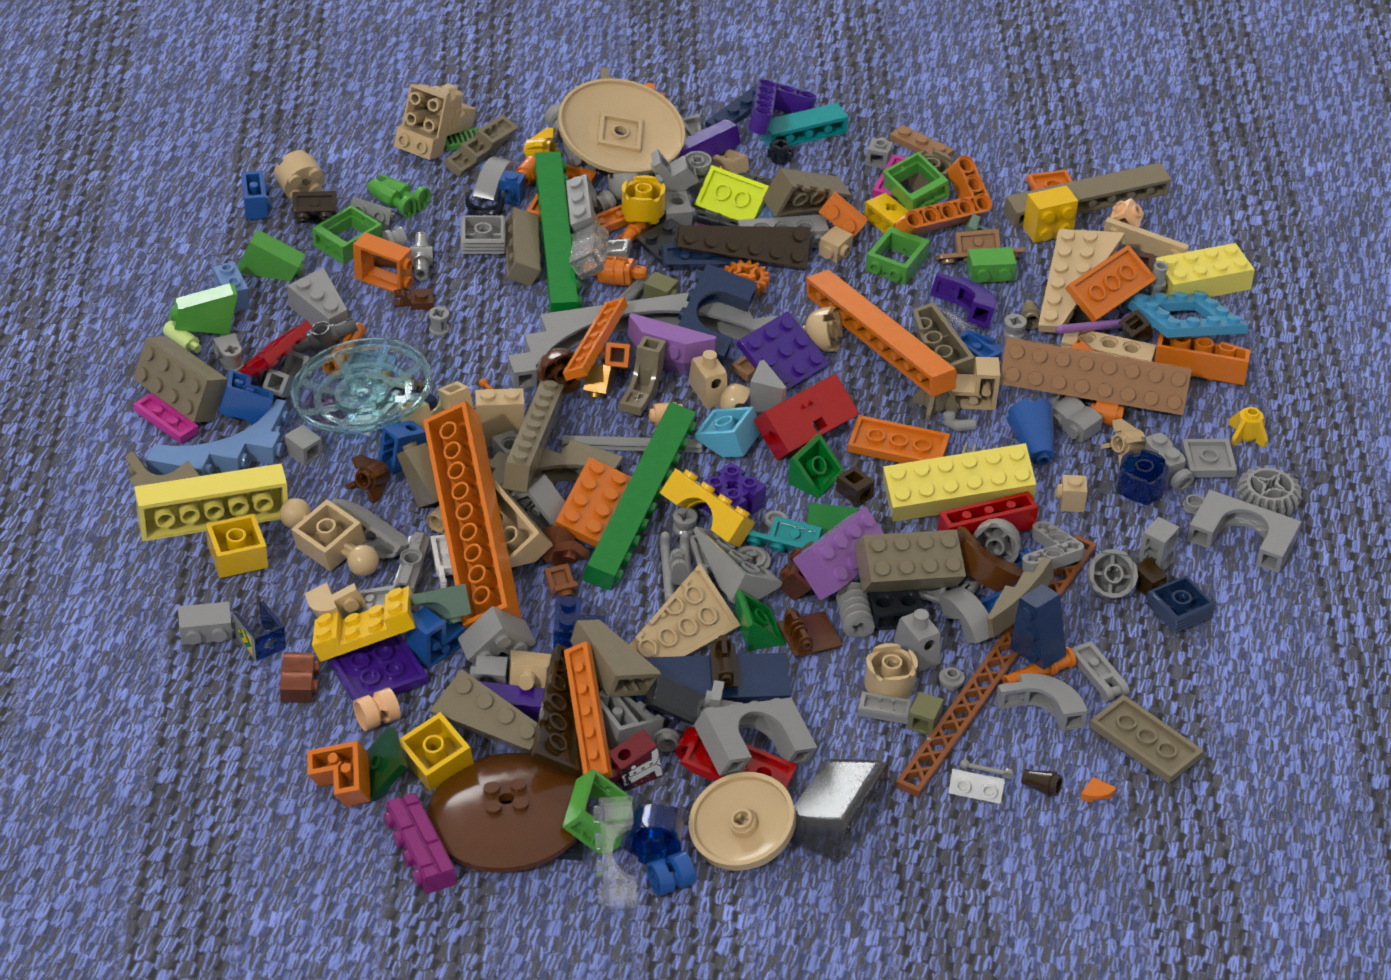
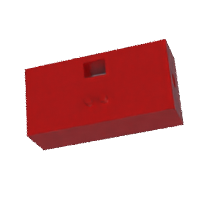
[753,373,860,460]

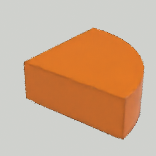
[1080,777,1116,802]

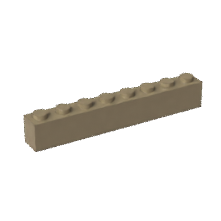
[1003,163,1172,228]
[503,380,564,493]

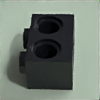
[868,590,923,630]

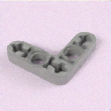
[1022,521,1084,573]

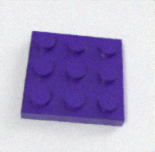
[736,311,830,392]
[327,634,428,701]

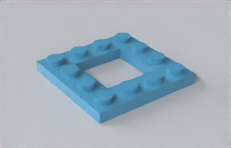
[1124,291,1249,338]

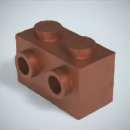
[779,541,813,600]

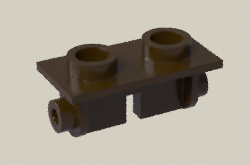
[709,635,739,688]

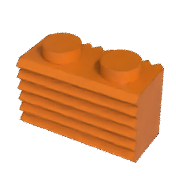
[819,191,868,238]

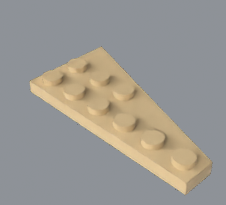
[1038,229,1125,333]
[629,563,741,657]

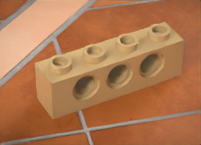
[1061,331,1156,361]

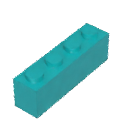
[760,103,848,148]

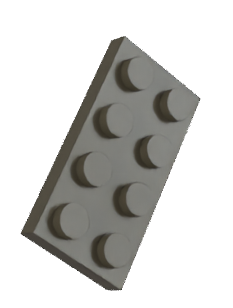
[1089,695,1204,784]

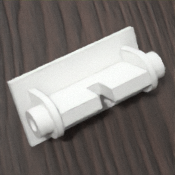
[948,769,1005,804]

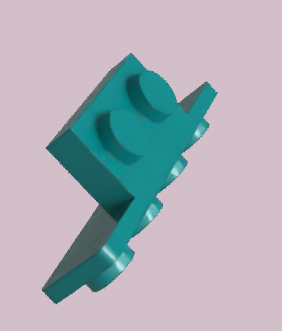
[745,516,823,553]

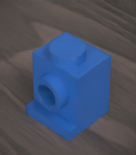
[498,170,525,207]

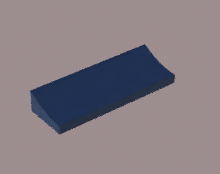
[634,653,791,709]

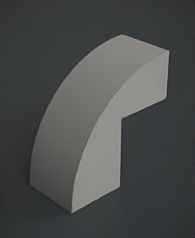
[473,157,514,201]
[262,350,317,398]
[938,587,991,644]

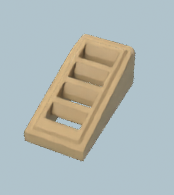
[712,149,749,174]

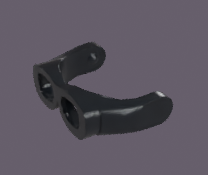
[465,191,505,216]

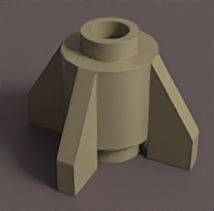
[913,388,959,422]

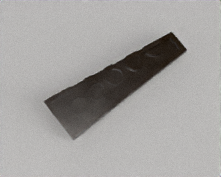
[676,225,811,271]
[531,644,581,777]

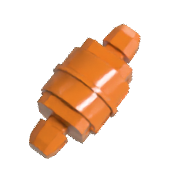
[585,255,648,286]

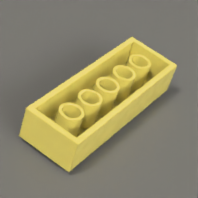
[883,443,1036,522]
[134,463,288,541]

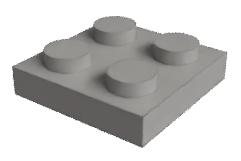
[1181,439,1237,478]

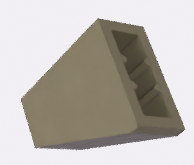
[396,441,439,508]

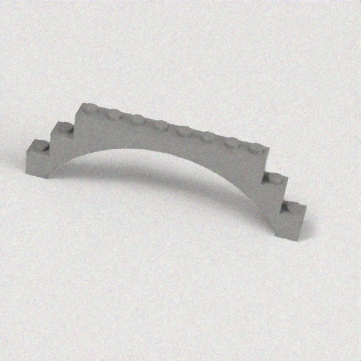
[508,292,776,389]

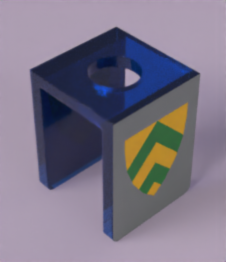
[233,601,286,662]

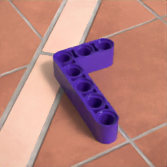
[748,79,817,135]

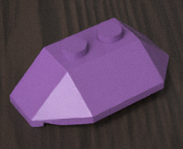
[628,313,717,376]

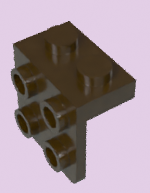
[292,191,337,223]

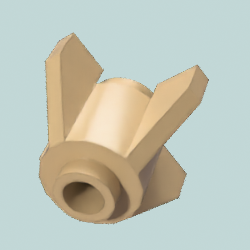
[1101,419,1146,467]

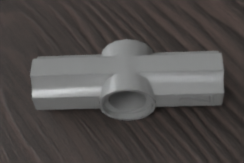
[393,532,430,594]

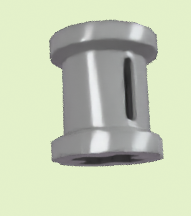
[429,307,449,336]

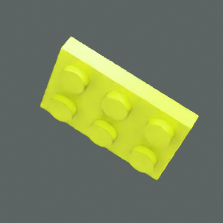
[694,165,769,220]

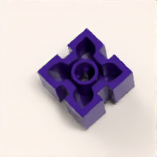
[697,463,766,515]

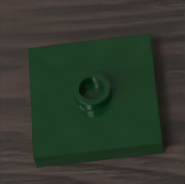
[367,727,408,801]

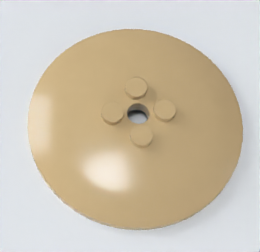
[558,78,685,175]

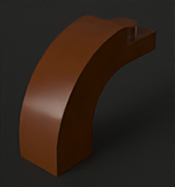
[957,526,1024,592]

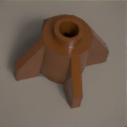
[345,454,390,503]

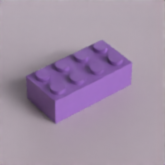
[793,506,884,600]

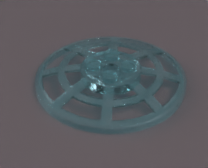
[290,338,432,434]

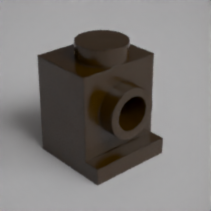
[1119,309,1154,343]
[836,466,875,508]
[1135,557,1168,598]

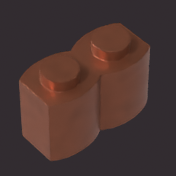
[280,652,320,703]

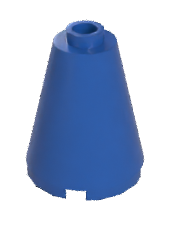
[1007,398,1054,465]

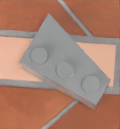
[287,268,348,325]
[597,681,664,750]

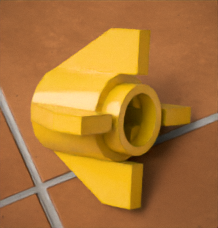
[523,128,563,157]
[1228,407,1268,448]

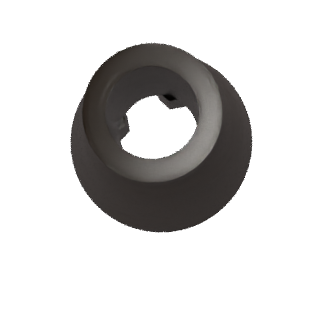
[1021,769,1063,797]

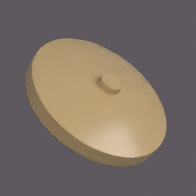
[689,772,796,871]

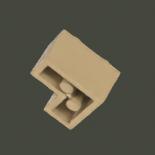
[951,357,1000,410]

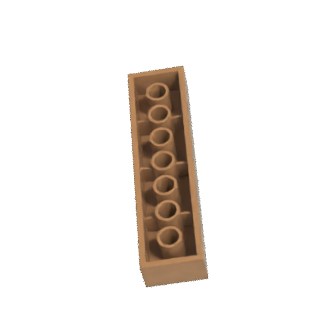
[999,336,1192,415]

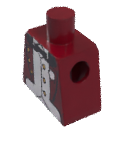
[608,729,663,791]

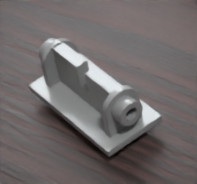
[351,197,397,230]

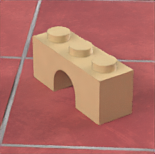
[397,381,474,429]

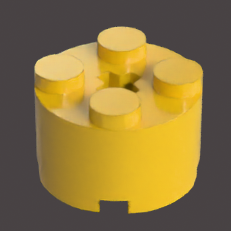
[622,175,666,224]

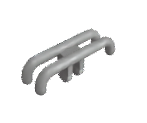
[660,531,692,602]

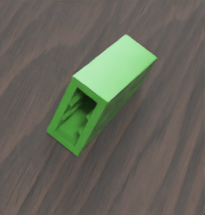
[237,229,305,281]
[169,283,238,335]

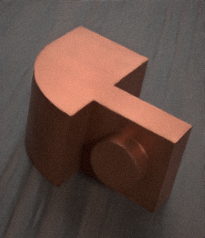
[540,525,590,567]

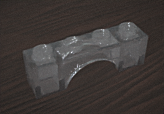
[593,796,638,911]

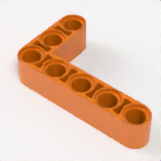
[895,155,992,235]

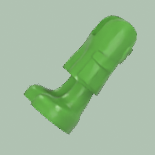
[367,174,431,218]

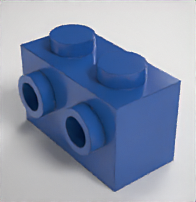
[241,170,271,220]

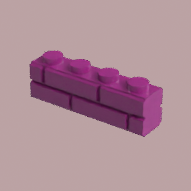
[383,793,456,894]

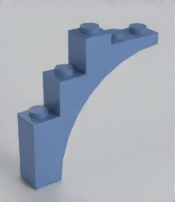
[146,399,290,476]

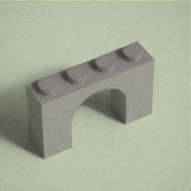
[1187,490,1302,573]
[694,698,818,776]

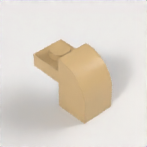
[305,582,367,619]

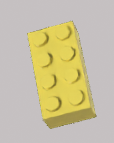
[1153,243,1255,297]

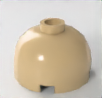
[803,307,843,352]

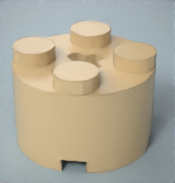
[274,150,325,201]
[864,643,918,699]

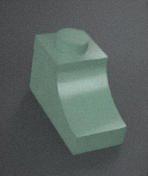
[410,584,471,624]

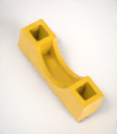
[660,468,755,547]

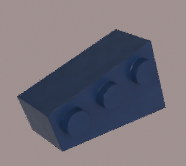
[1010,584,1066,670]

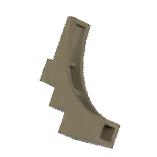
[489,439,623,493]

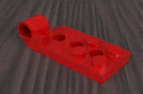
[675,727,797,789]

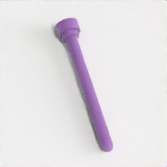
[1056,313,1130,334]

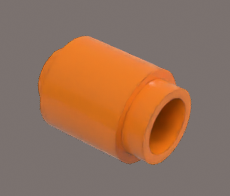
[515,156,536,186]
[1091,401,1125,426]

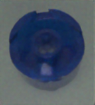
[1117,450,1169,505]
[627,804,684,865]

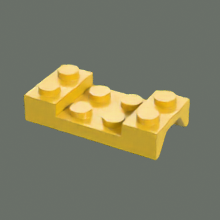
[312,586,416,662]

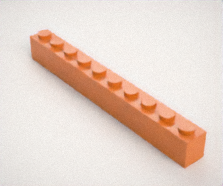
[806,269,957,397]

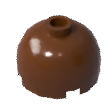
[537,348,581,395]

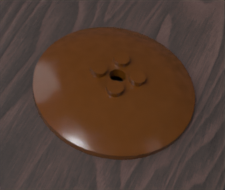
[427,753,589,873]

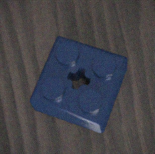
[1146,576,1216,633]

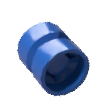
[646,851,696,897]

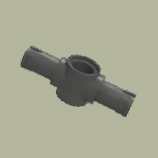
[293,317,358,353]

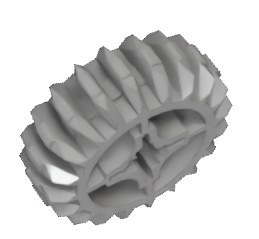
[1236,465,1302,517]

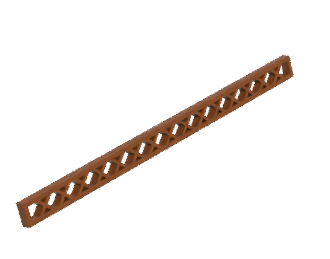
[895,535,1097,798]

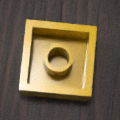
[1023,185,1078,243]
[206,514,268,578]
[399,712,474,792]

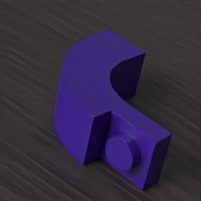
[930,272,997,328]

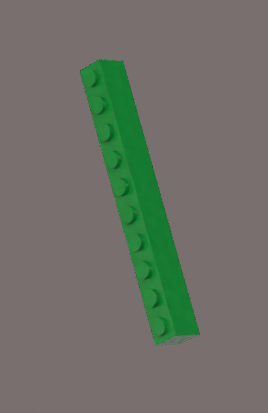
[535,152,582,313]
[583,402,697,591]

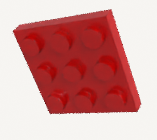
[237,320,312,379]

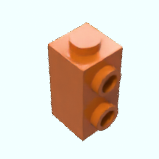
[601,342,633,370]

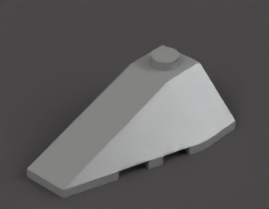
[694,526,782,603]

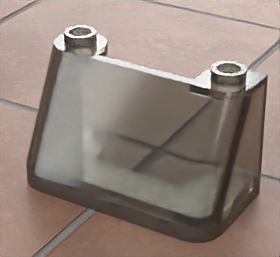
[789,758,889,864]

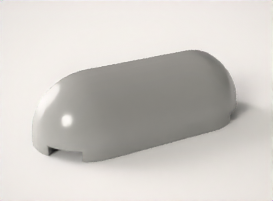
[332,499,409,559]

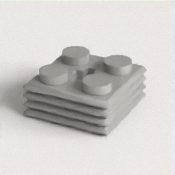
[461,216,506,255]

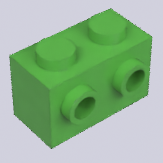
[966,247,1017,283]

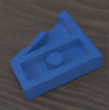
[959,330,1003,360]

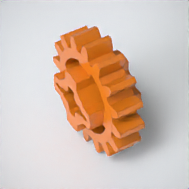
[724,260,769,296]

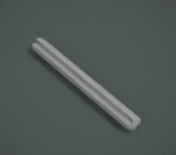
[561,435,703,453]

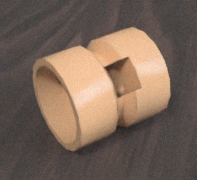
[353,688,401,731]

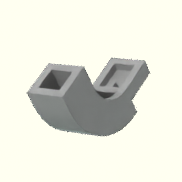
[996,673,1088,731]

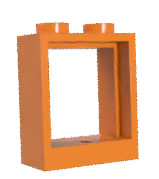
[353,232,414,293]

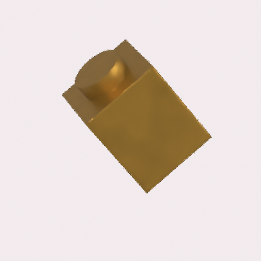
[583,363,618,399]

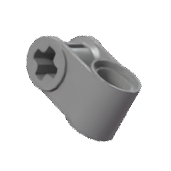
[212,333,244,373]

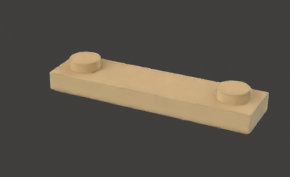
[1103,217,1189,257]

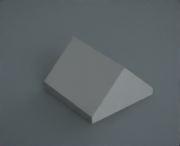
[749,360,787,417]

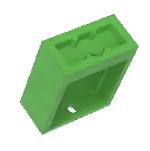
[883,151,950,210]
[312,205,382,265]
[865,226,930,285]
[562,769,633,857]

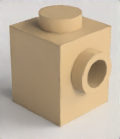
[819,226,853,263]
[1056,475,1088,512]

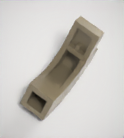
[619,335,666,416]
[125,451,201,486]

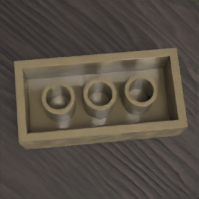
[133,336,228,423]
[854,530,966,593]

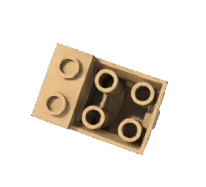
[394,83,477,160]

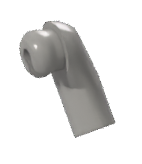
[942,411,976,432]

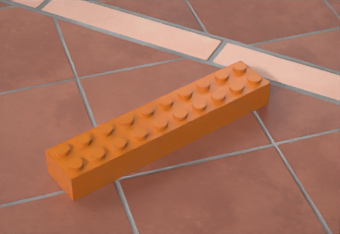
[423,401,522,629]

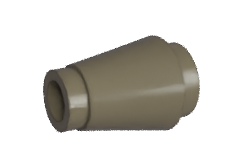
[1021,300,1041,330]

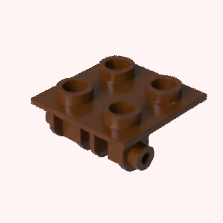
[777,608,843,658]

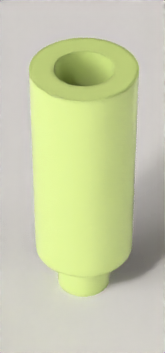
[163,321,202,353]

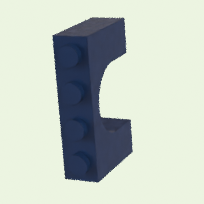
[678,264,757,366]

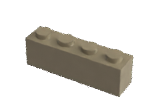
[505,207,542,286]

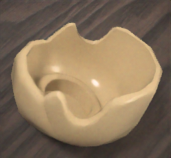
[720,383,750,409]

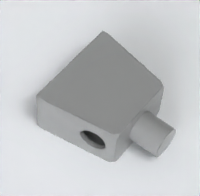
[894,609,940,672]

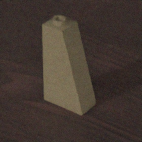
[570,620,661,697]

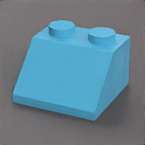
[694,407,760,458]

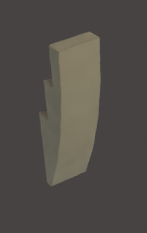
[443,115,518,177]
[987,557,1054,638]

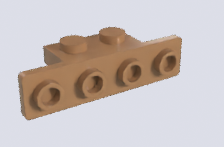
[935,229,1025,264]

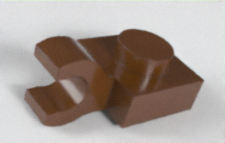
[394,288,434,310]

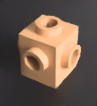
[1110,198,1144,228]

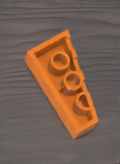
[1154,333,1251,385]

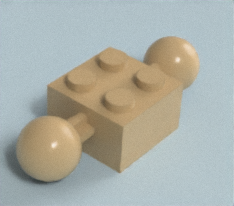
[280,498,379,576]

